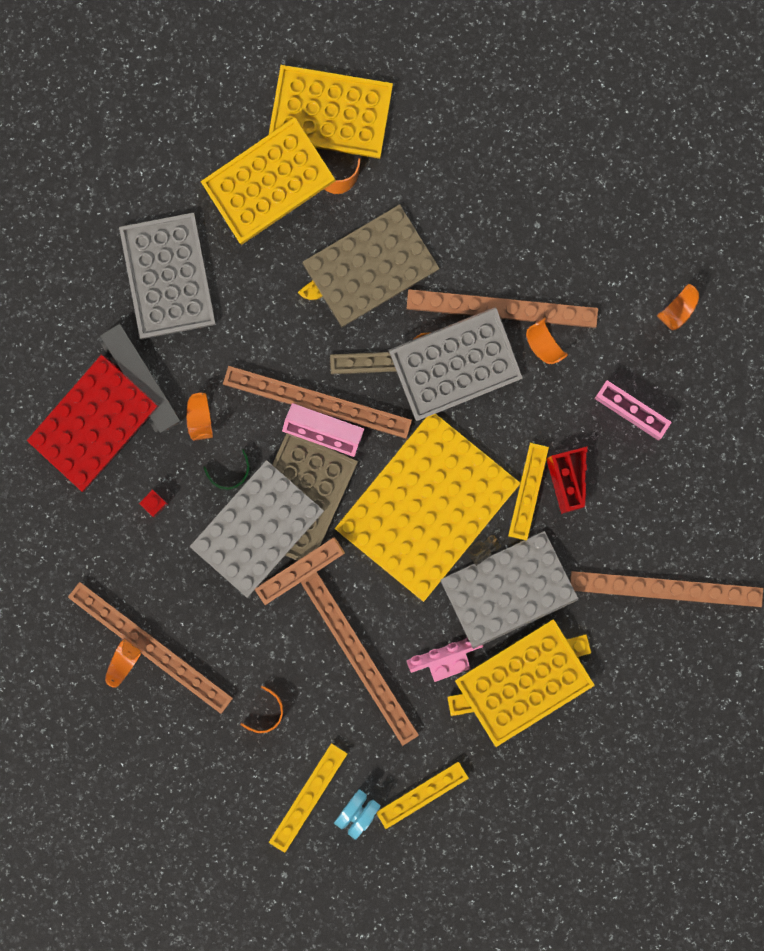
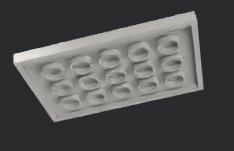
[119,213,216,339]
[389,307,522,421]
[190,460,324,598]
[441,531,578,649]

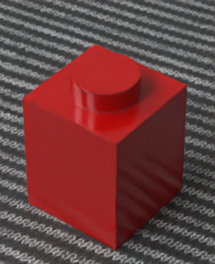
[139,490,168,518]

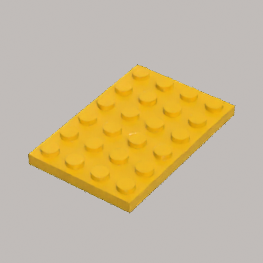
[269,65,393,159]
[201,117,336,245]
[455,619,595,747]

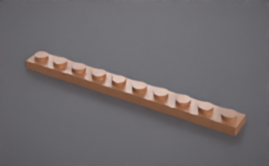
[407,289,598,328]
[223,366,412,439]
[570,571,763,607]
[301,572,419,746]
[68,582,233,714]

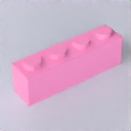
[594,380,672,440]
[282,403,364,457]

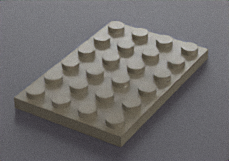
[302,205,439,327]
[272,433,358,561]

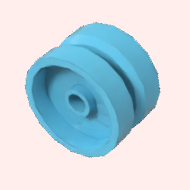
[334,789,381,840]

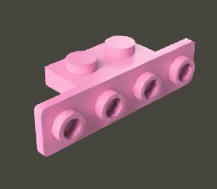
[407,637,483,682]

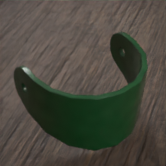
[203,449,251,490]

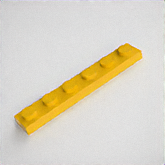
[269,743,347,853]

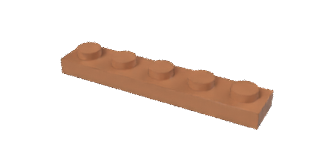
[255,537,345,605]

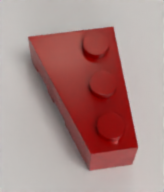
[546,446,588,514]

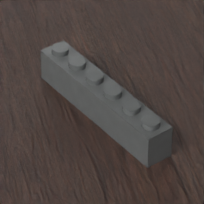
[100,324,181,434]

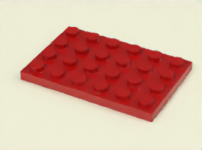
[26,355,159,492]

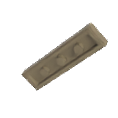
[330,352,397,374]

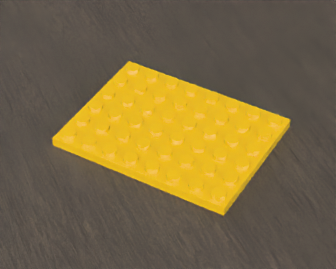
[335,414,520,602]

